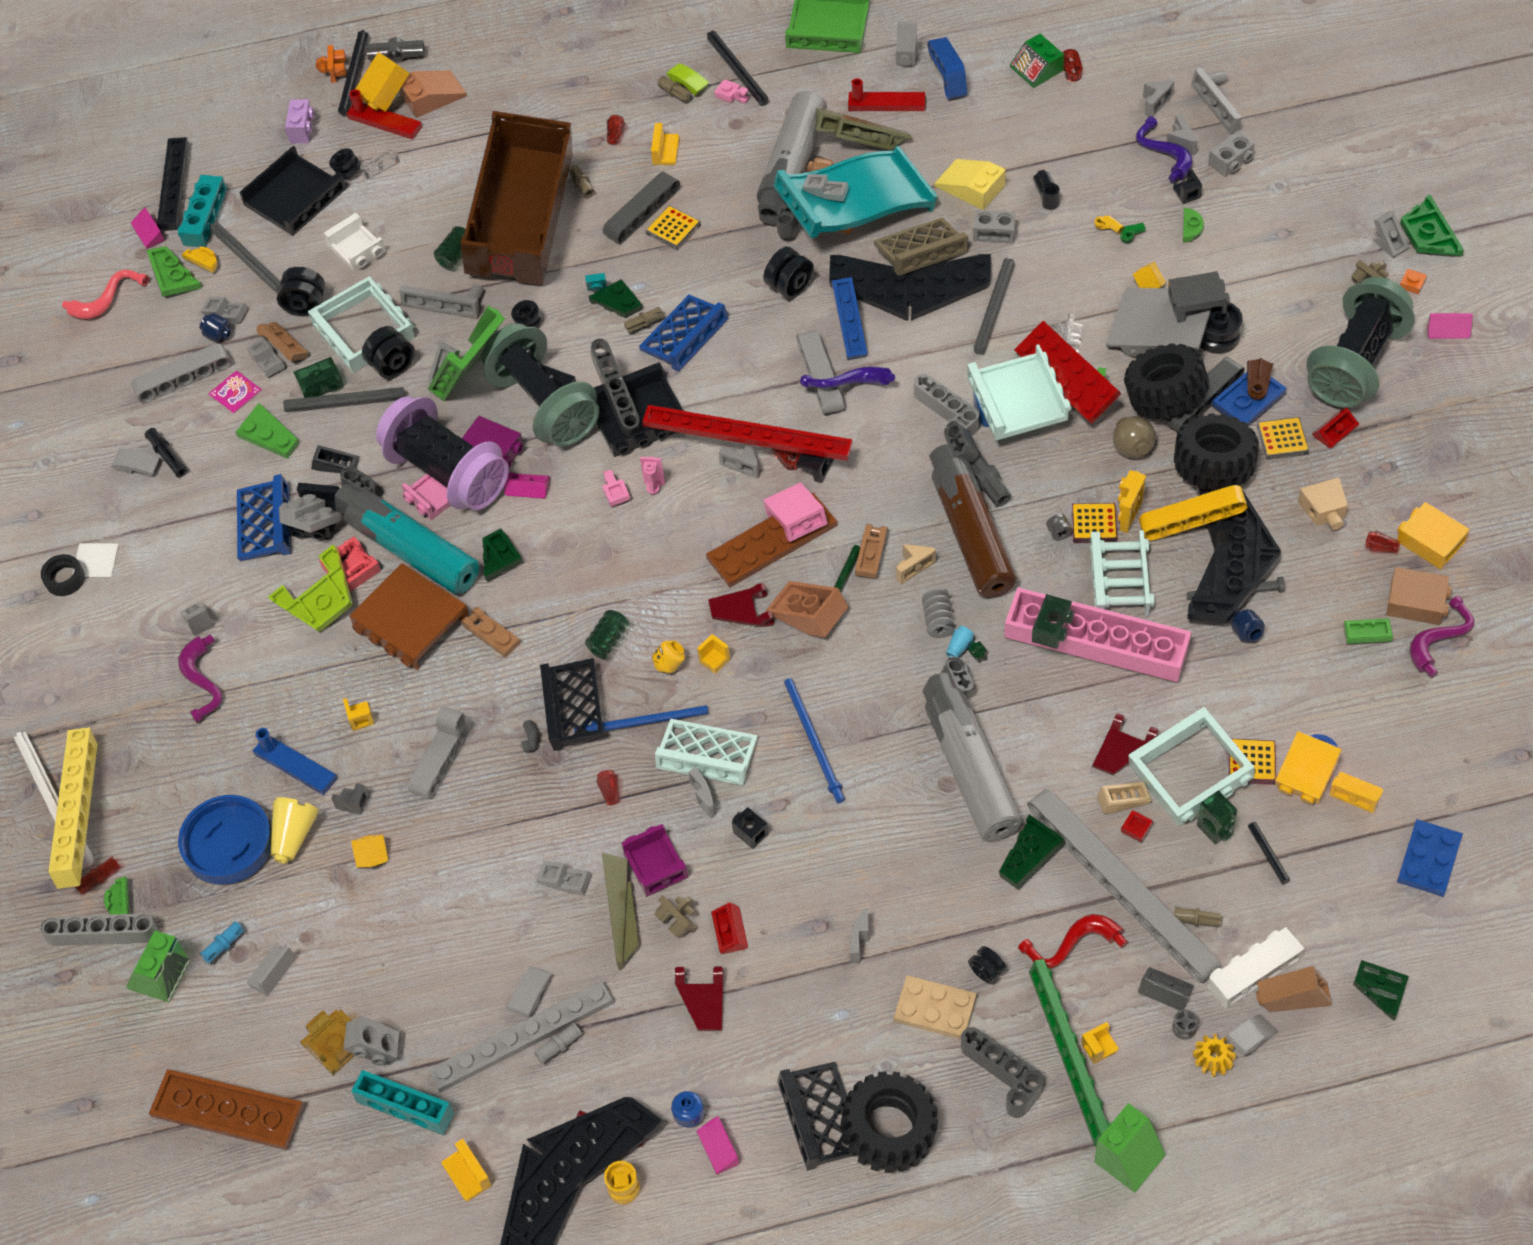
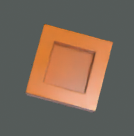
[1400,269,1427,295]

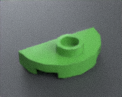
[1183,208,1204,242]
[104,876,129,915]

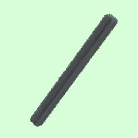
[209,222,281,293]
[974,258,1014,354]
[283,387,406,412]

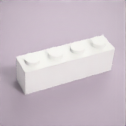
[1207,927,1305,1010]

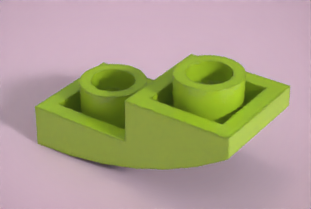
[666,63,709,96]

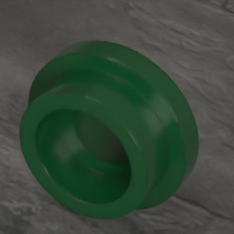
[967,640,987,661]

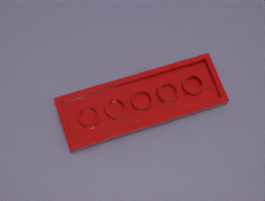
[1014,321,1121,424]

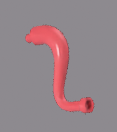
[62,270,150,319]

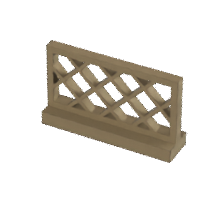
[874,217,968,276]

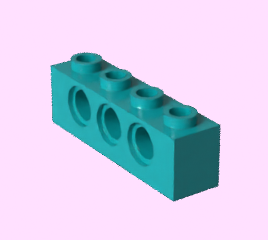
[178,174,227,247]
[351,1070,454,1136]

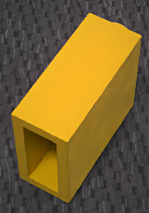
[355,52,410,112]
[1397,502,1470,569]
[1275,731,1342,804]

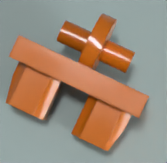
[316,45,346,83]

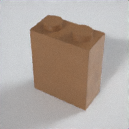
[1386,567,1452,625]

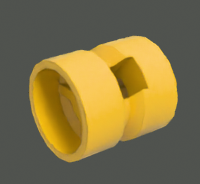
[604,1161,640,1204]

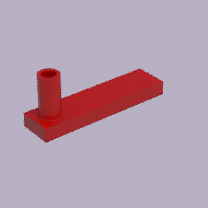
[848,78,925,111]
[346,89,422,140]

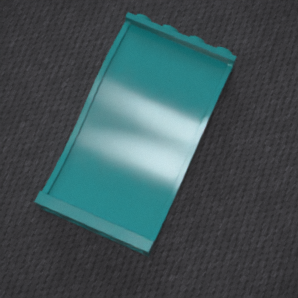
[773,146,938,238]

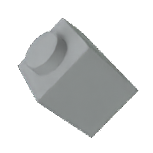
[896,21,917,66]

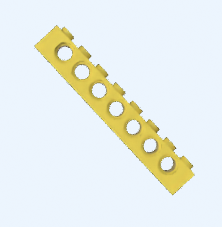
[49,727,98,889]

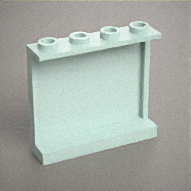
[967,344,1071,440]

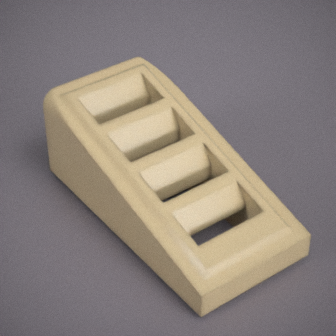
[1097,782,1151,814]

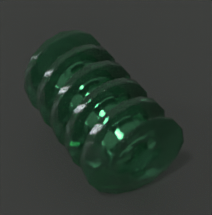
[433,226,466,271]
[585,610,630,660]

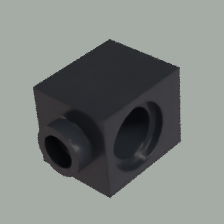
[732,807,769,849]

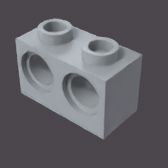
[1208,131,1255,177]
[973,210,1016,244]
[343,1016,399,1065]

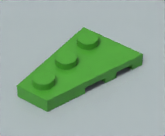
[147,246,201,297]
[236,403,299,459]

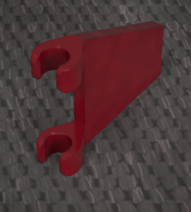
[708,583,774,627]
[1092,713,1159,776]
[675,966,724,1031]

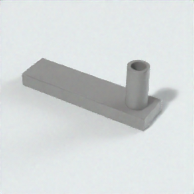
[1191,68,1242,134]
[399,284,483,318]

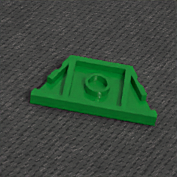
[1400,194,1464,256]

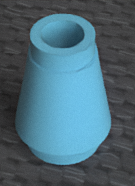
[945,626,974,658]

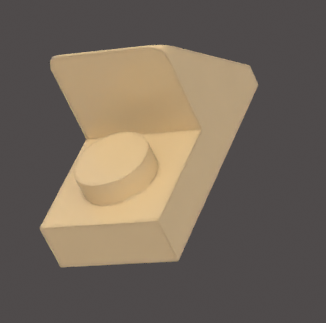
[896,544,936,585]

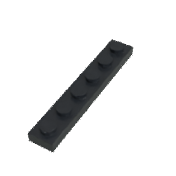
[157,137,189,229]

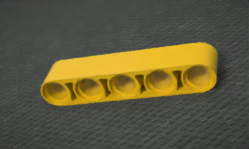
[1139,485,1247,541]

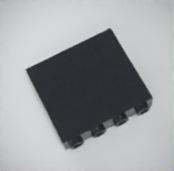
[239,146,347,236]
[594,362,683,457]

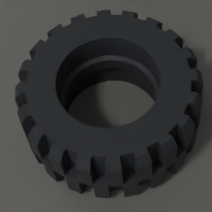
[1124,343,1209,419]
[1174,413,1259,491]
[841,1071,938,1173]

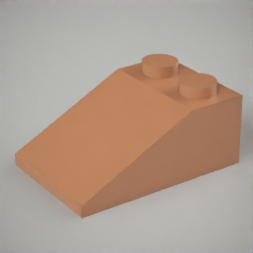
[399,70,467,118]
[766,581,848,638]

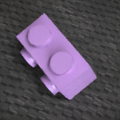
[285,99,314,144]

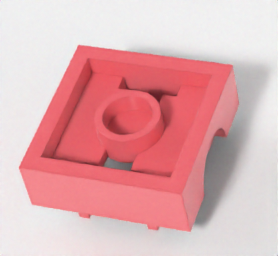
[319,537,381,592]

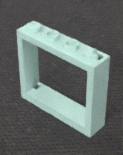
[308,276,415,373]
[1128,707,1254,826]

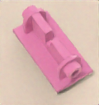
[640,457,665,495]

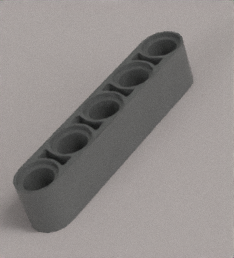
[603,171,680,244]
[591,338,640,436]
[1163,357,1245,432]

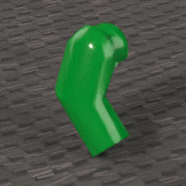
[1120,222,1145,243]

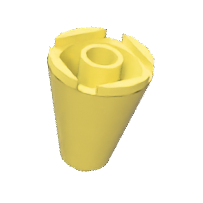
[271,797,319,864]

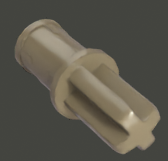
[658,76,691,101]
[569,165,595,198]
[624,307,664,332]
[1174,906,1222,927]

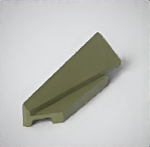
[815,107,911,150]
[602,853,640,970]

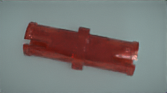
[75,856,120,895]

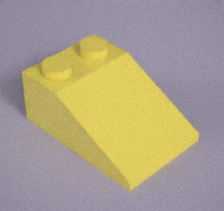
[934,159,1006,210]

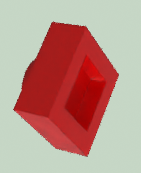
[1121,810,1153,842]

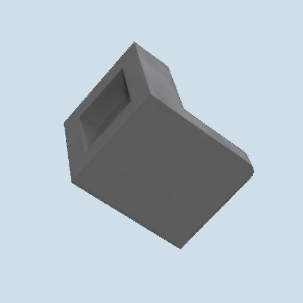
[331,783,369,815]

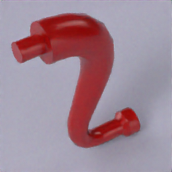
[1018,914,1128,969]

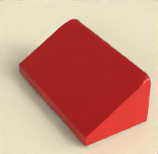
[1312,407,1359,449]
[711,902,748,954]

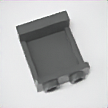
[1168,271,1230,322]

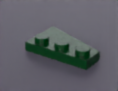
[999,814,1065,889]

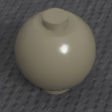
[1113,416,1156,459]

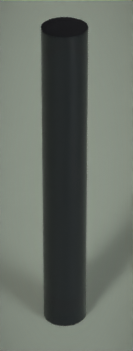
[1248,822,1290,885]

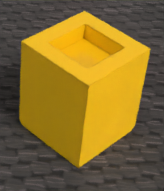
[1132,261,1166,288]
[697,634,730,674]
[343,698,374,731]
[351,834,388,867]
[1081,1022,1118,1064]

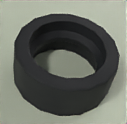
[40,554,85,596]

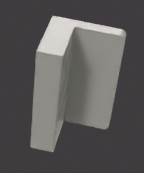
[247,945,295,996]

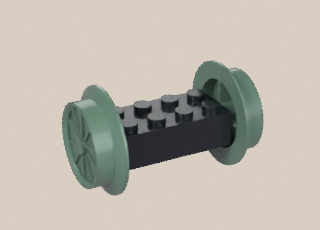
[1306,277,1415,408]
[481,323,599,446]

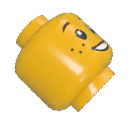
[652,640,685,673]

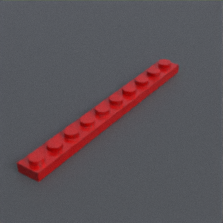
[643,405,853,461]

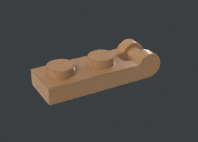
[257,322,308,361]
[855,524,888,578]
[461,607,521,658]

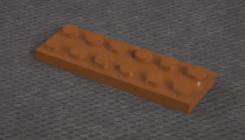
[706,493,837,588]
[149,1069,304,1150]

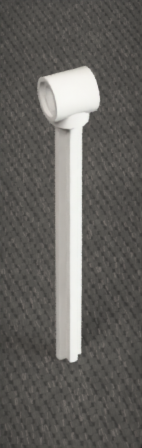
[14,732,94,871]

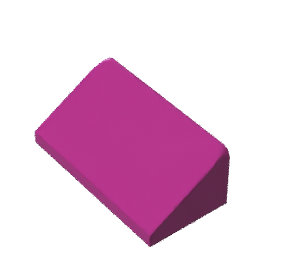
[130,208,164,249]
[1427,313,1473,339]
[504,473,550,498]
[696,1116,739,1175]

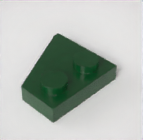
[589,279,643,318]
[482,528,523,581]
[1353,960,1409,1020]

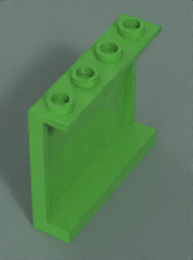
[785,0,869,53]
[428,305,505,401]

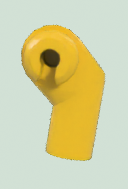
[1094,216,1124,235]

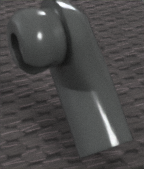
[521,720,538,753]

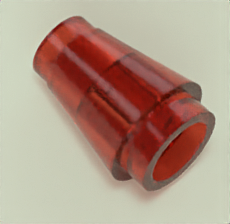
[606,115,625,145]
[1365,530,1400,554]
[596,770,620,806]

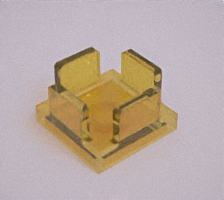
[300,1009,354,1076]

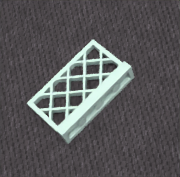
[655,719,758,786]

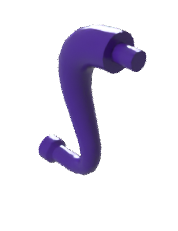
[1136,116,1193,182]
[800,366,895,388]

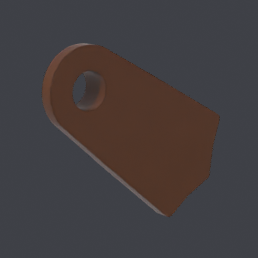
[1247,358,1274,400]

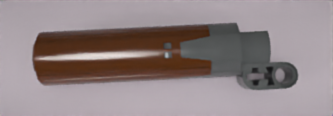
[929,422,1017,598]

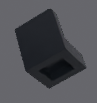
[1173,169,1202,204]

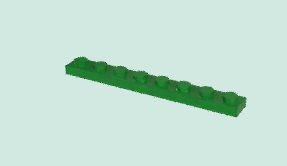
[1029,959,1110,1147]

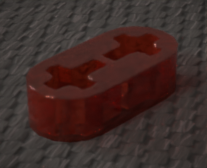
[1063,49,1083,82]
[771,448,801,470]

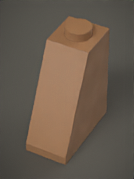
[1256,966,1333,1012]

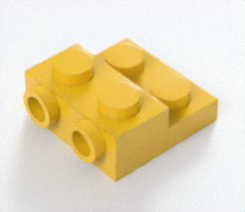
[1118,470,1146,533]

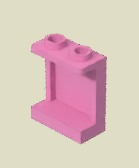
[401,474,451,520]
[763,482,827,542]

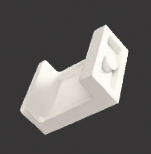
[324,213,386,272]

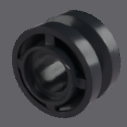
[329,148,361,179]
[511,300,543,328]
[968,946,1006,984]

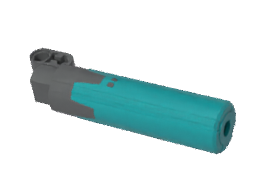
[335,467,479,595]

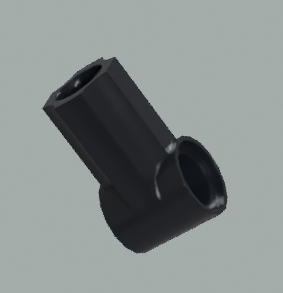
[1033,169,1060,210]

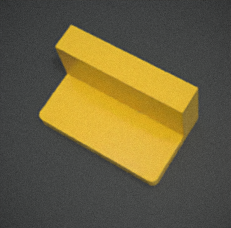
[651,123,679,165]
[1329,772,1383,813]
[441,1138,492,1202]

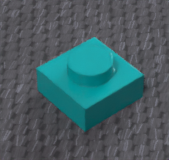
[585,273,607,292]

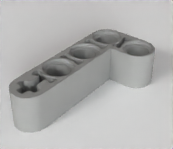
[914,374,979,436]
[408,706,469,799]

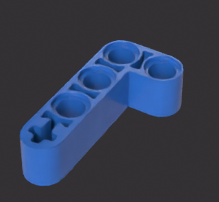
[927,37,967,100]

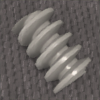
[922,588,954,638]

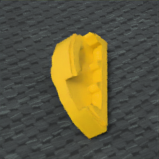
[182,247,218,273]

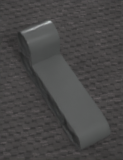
[961,1027,1043,1118]

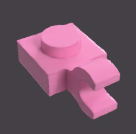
[714,79,749,103]
[603,469,630,507]

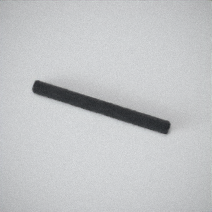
[338,30,369,116]
[707,30,769,106]

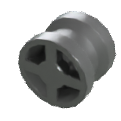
[1046,514,1073,541]
[1172,1009,1198,1040]

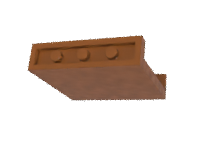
[350,563,469,671]

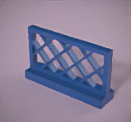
[639,294,728,371]
[237,474,291,561]

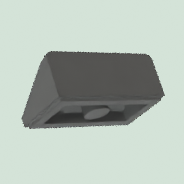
[1138,967,1194,1010]

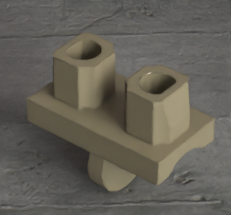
[1351,260,1389,284]
[654,895,698,939]

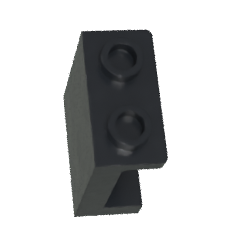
[287,483,340,540]

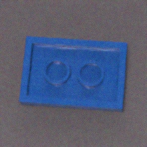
[1212,372,1287,425]
[1397,819,1463,897]

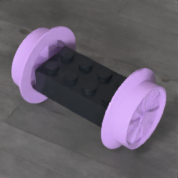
[376,396,509,510]

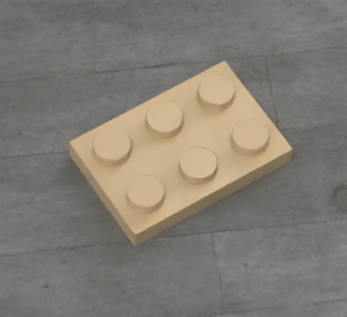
[894,975,977,1039]

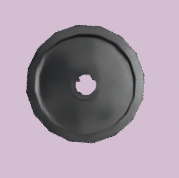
[763,246,814,299]
[276,267,326,317]
[1200,303,1243,354]
[361,326,415,379]

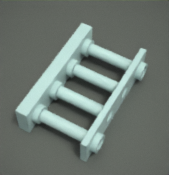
[1090,530,1154,616]

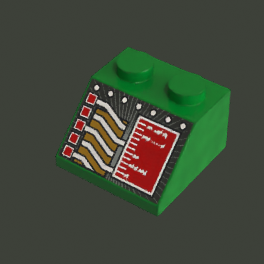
[1010,33,1064,88]

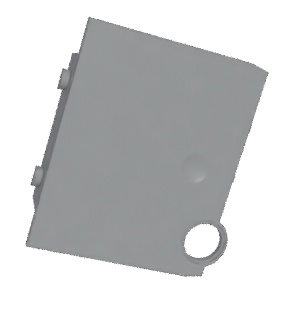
[1106,288,1212,357]

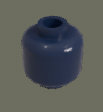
[199,313,231,342]
[1231,609,1265,642]

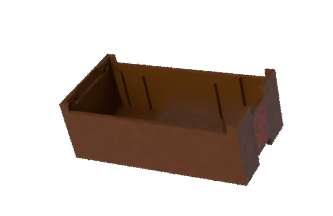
[461,111,573,286]

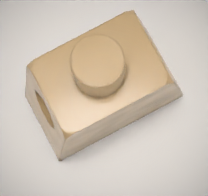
[1298,477,1348,530]

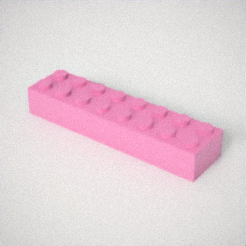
[1004,588,1191,682]

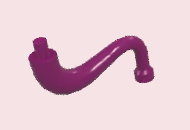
[1409,595,1475,677]
[178,634,222,723]

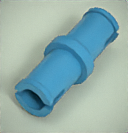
[199,921,245,964]

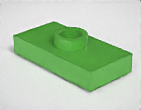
[1343,618,1393,644]

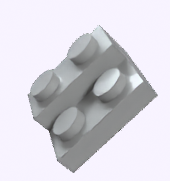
[279,494,341,533]

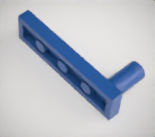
[832,277,868,360]
[252,728,338,796]

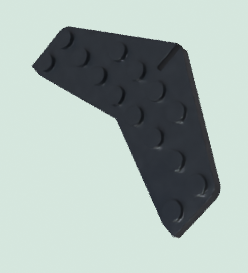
[829,254,991,321]
[1187,485,1281,623]
[500,1097,664,1245]

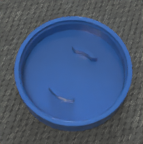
[178,795,272,885]

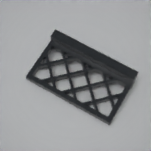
[540,658,605,751]
[777,1062,851,1170]

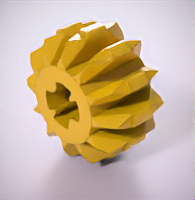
[1193,1033,1236,1077]

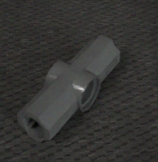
[366,37,425,63]
[970,451,1011,507]

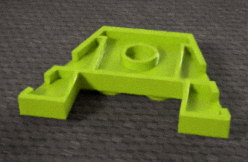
[268,544,353,632]

